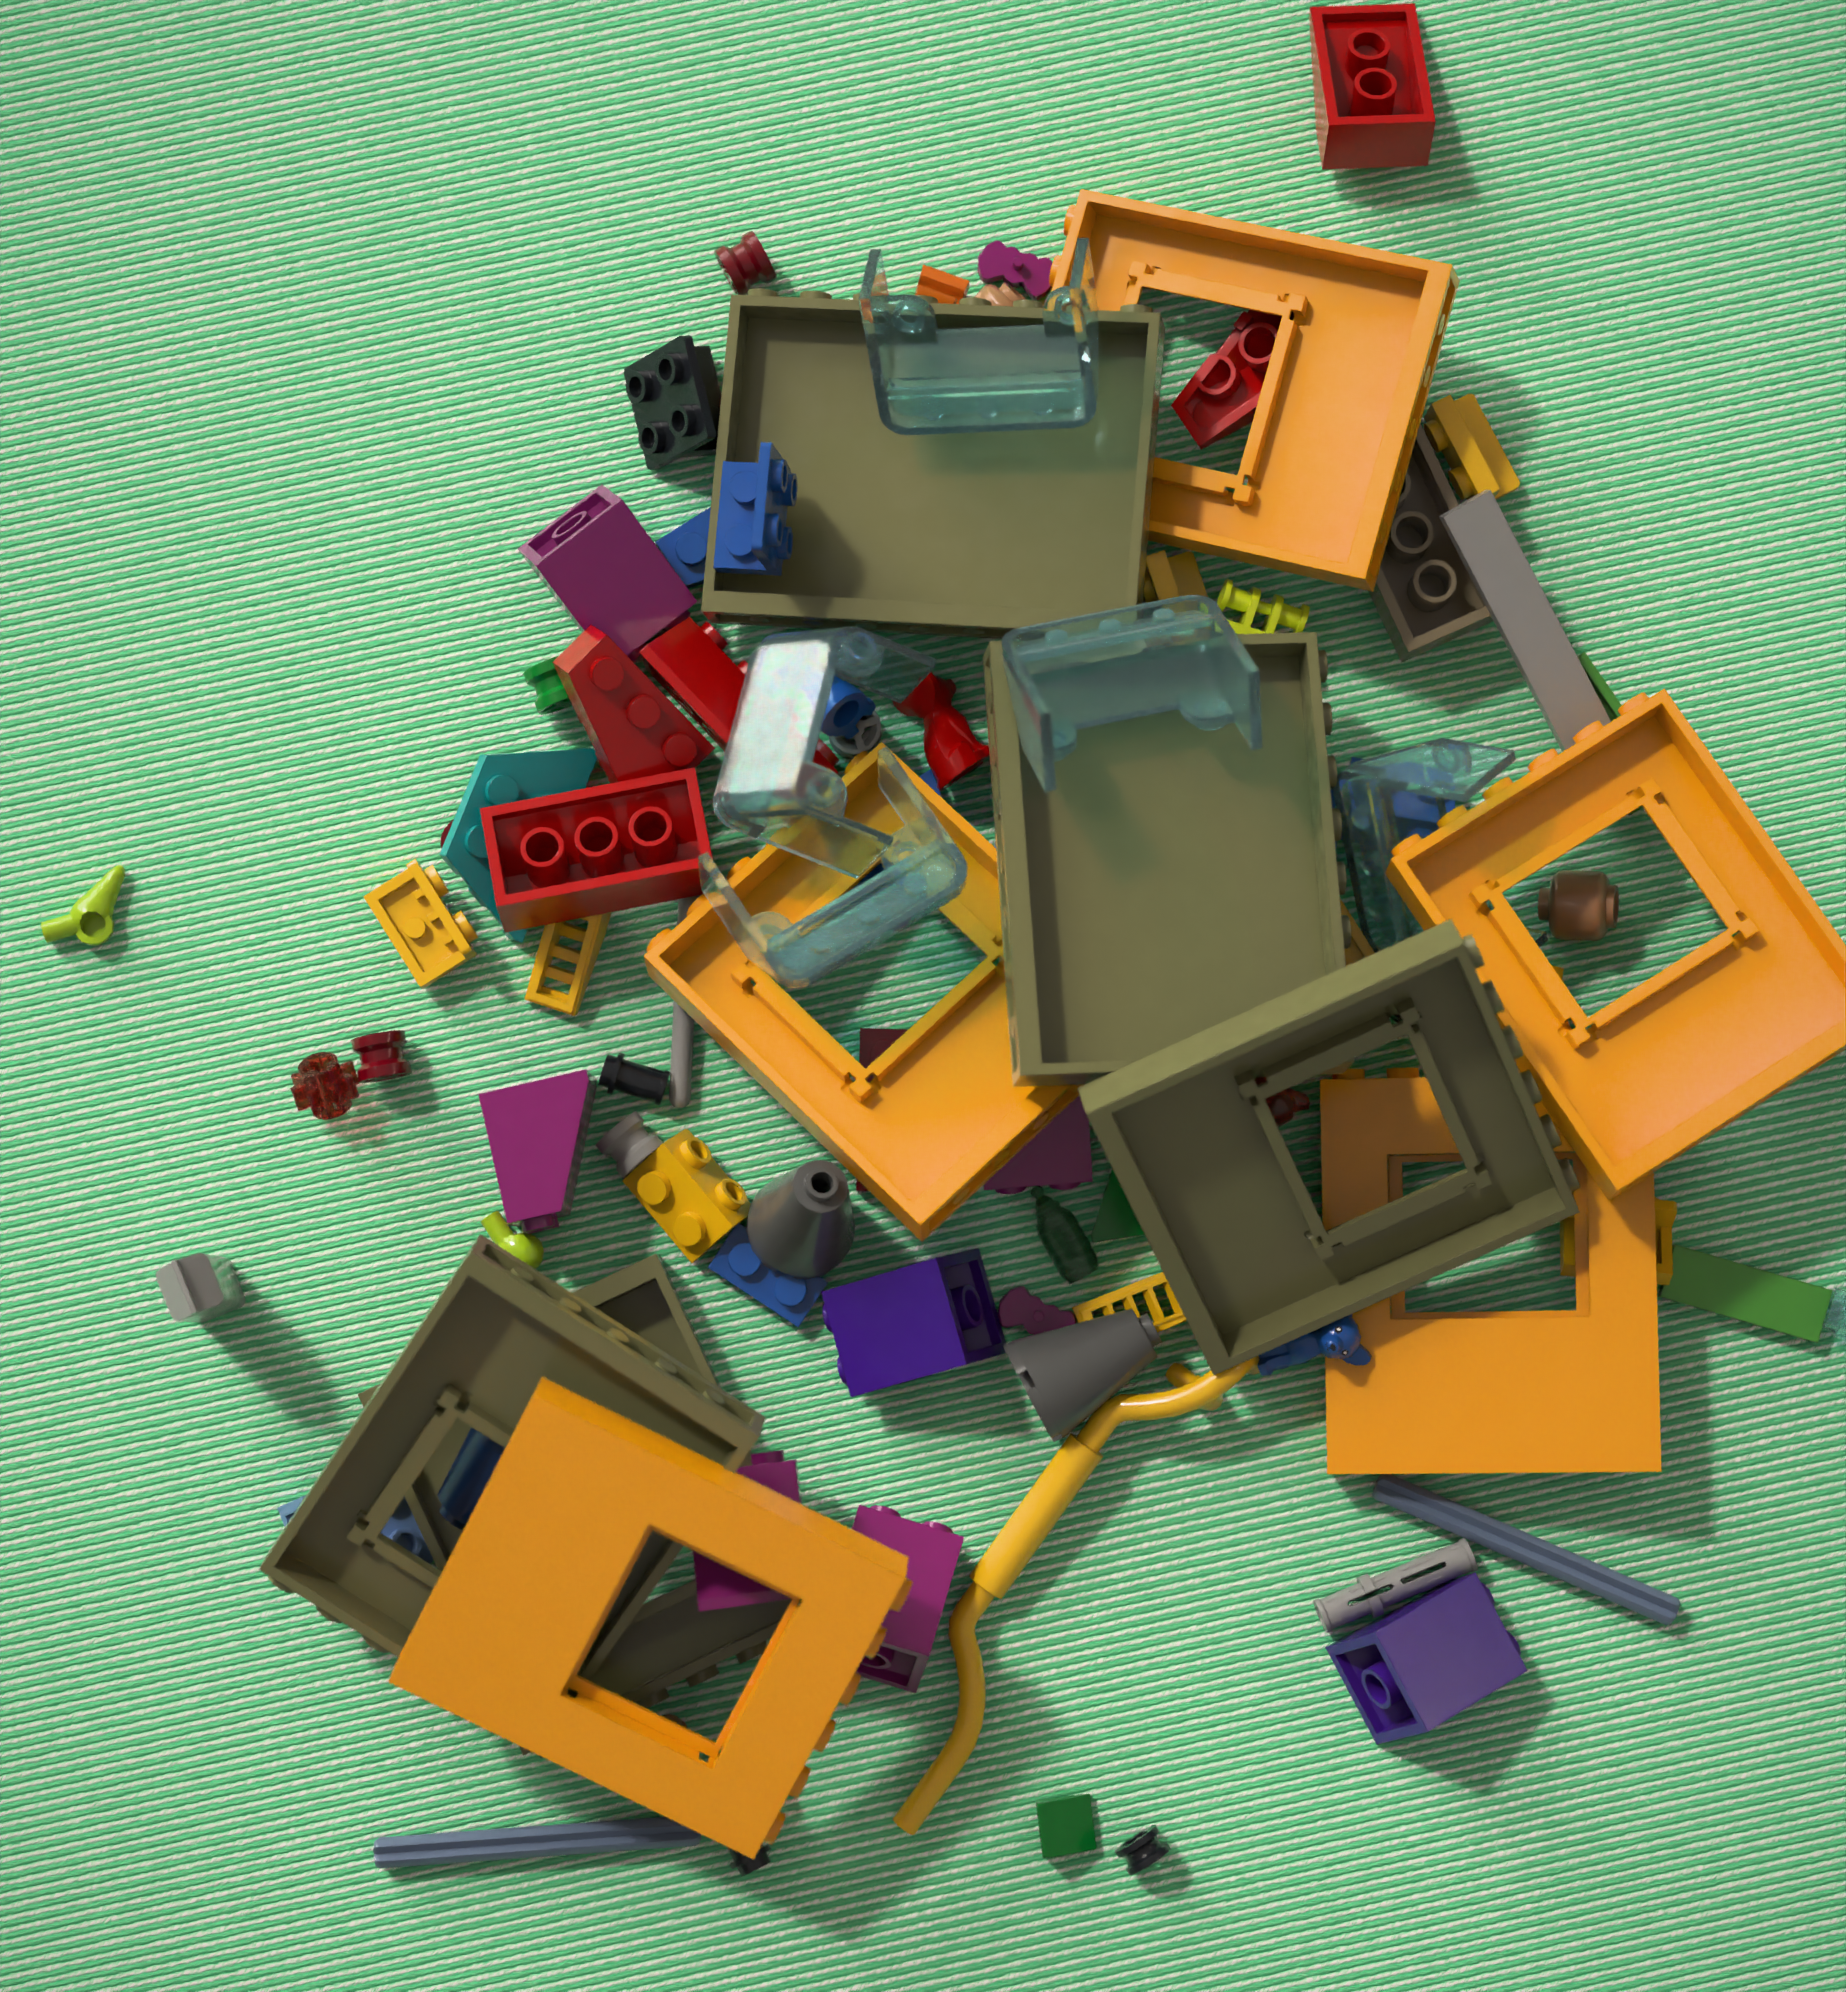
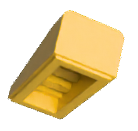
[524,912,612,1016]
[1072,1272,1187,1332]

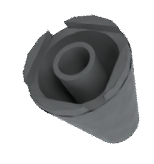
[746,1160,855,1280]
[1003,1308,1162,1442]

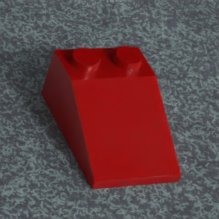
[1309,3,1436,170]

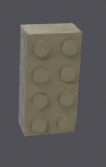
[1368,423,1493,663]

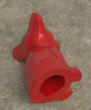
[892,669,990,791]

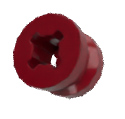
[714,231,777,295]
[351,1030,412,1083]

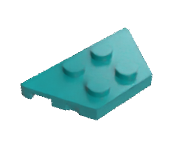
[439,748,597,943]

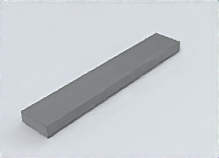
[1439,490,1611,752]

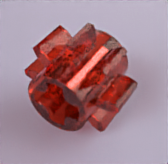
[290,1052,359,1120]

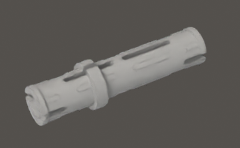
[1313,1538,1478,1633]

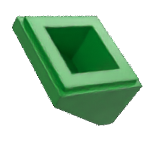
[1035,1793,1097,1859]

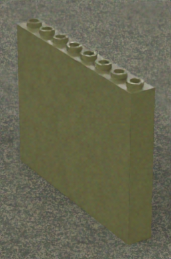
[701,288,1165,640]
[983,632,1359,1087]

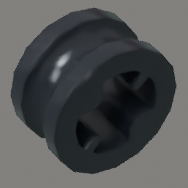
[1115,1825,1171,1875]

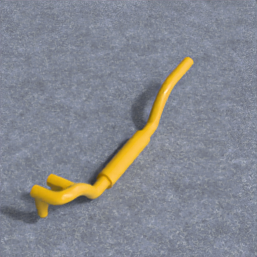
[892,1356,1260,1835]

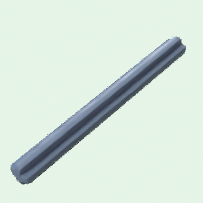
[1372,1474,1680,1625]
[373,1817,701,1869]

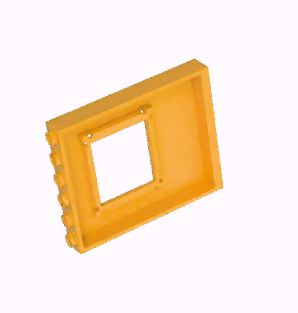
[1045,189,1460,592]
[1385,688,1846,1201]
[644,742,1085,1242]
[1320,1067,1662,1474]
[388,1377,913,1860]

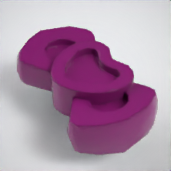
[978,240,1052,300]
[998,1286,1077,1335]

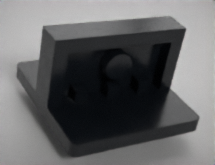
[624,335,722,470]

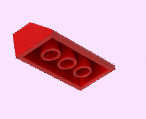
[639,617,839,822]
[480,767,718,933]

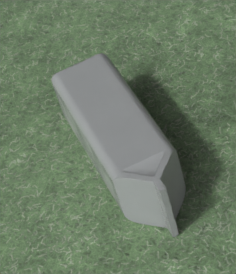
[156,1253,246,1323]

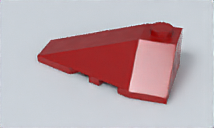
[1171,310,1294,450]

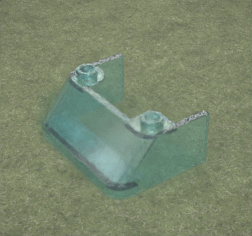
[859,238,1098,435]
[1001,595,1262,792]
[713,626,937,879]
[1333,738,1548,953]
[698,746,967,988]

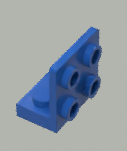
[713,442,798,576]

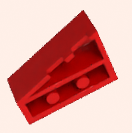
[552,625,715,783]

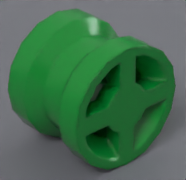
[523,656,572,715]

